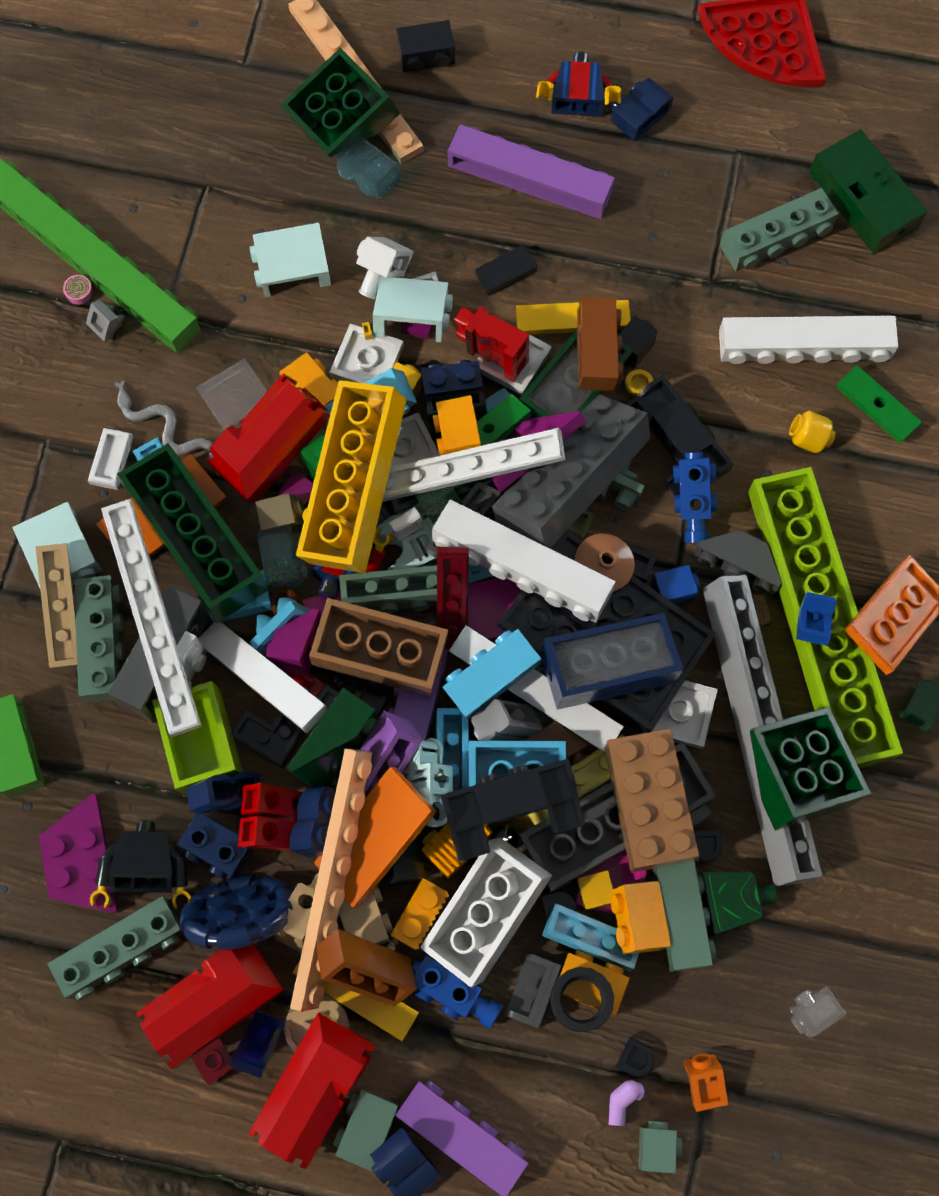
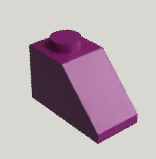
[266,608,322,677]

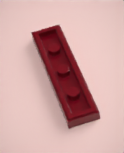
[437,546,469,654]

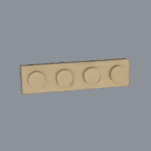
[35,543,77,668]

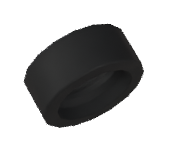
[550,967,614,1033]

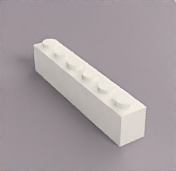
[719,316,898,364]
[432,500,616,623]

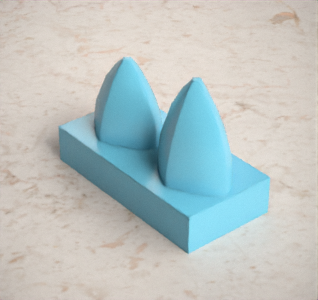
[250,597,310,655]

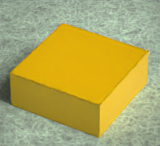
[577,870,613,911]

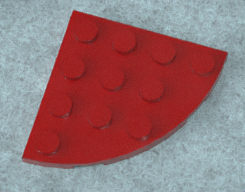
[697,0,826,87]

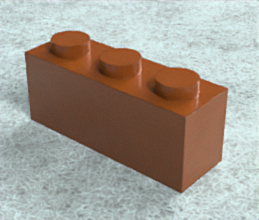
[577,296,623,391]
[316,929,417,1007]

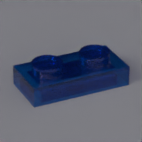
[230,1012,286,1078]

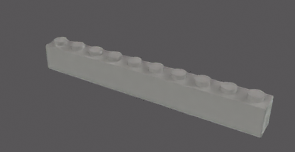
[702,575,822,887]

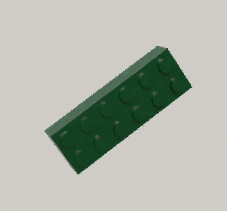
[117,443,268,623]

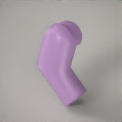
[608,1080,645,1126]

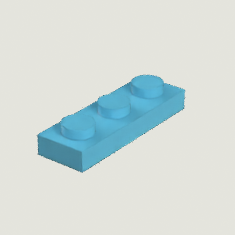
[542,903,639,972]

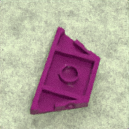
[492,411,586,492]
[39,793,119,914]

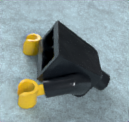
[90,820,191,909]

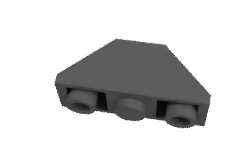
[693,530,782,596]

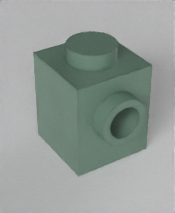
[638,1121,682,1174]

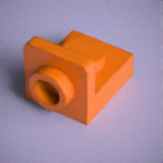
[683,1054,728,1112]

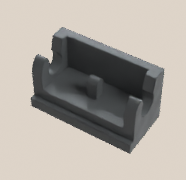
[504,954,561,1029]

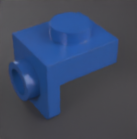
[796,592,836,646]

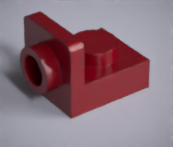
[192,1038,242,1085]

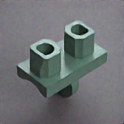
[596,462,645,512]

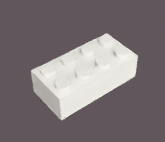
[420,838,552,988]

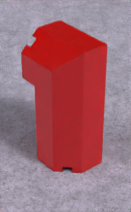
[207,373,331,504]
[136,942,286,1069]
[248,1012,378,1169]

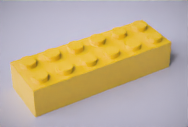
[296,380,407,573]

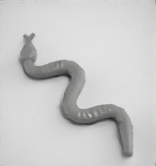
[115,381,220,476]

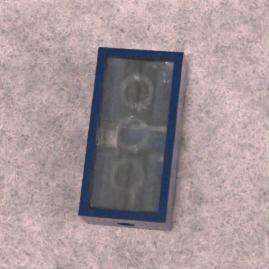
[540,613,684,710]

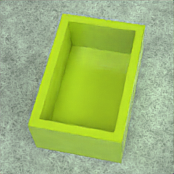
[152,681,243,794]

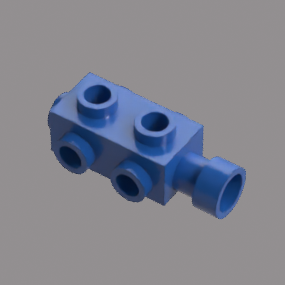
[673,452,717,543]
[412,955,503,1029]

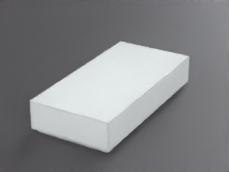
[88,428,134,490]

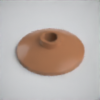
[574,533,635,592]

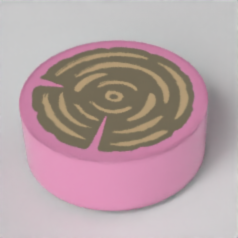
[63,275,93,305]

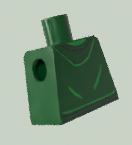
[701,872,778,937]

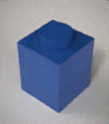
[651,565,700,606]

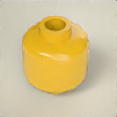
[789,411,836,453]

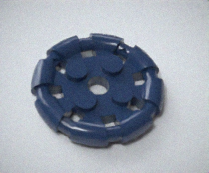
[180,874,293,950]

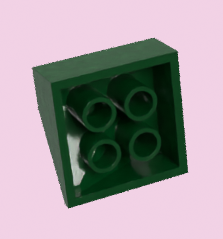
[280,48,400,157]
[287,688,378,789]
[750,707,871,831]

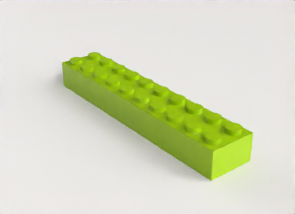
[748,467,903,768]

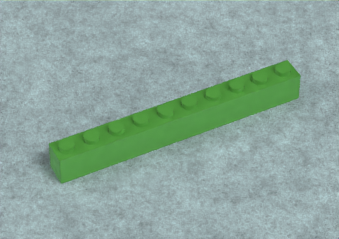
[0,158,201,354]

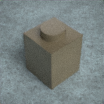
[255,493,305,533]

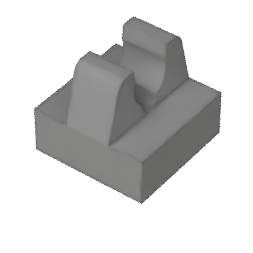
[86,300,124,342]

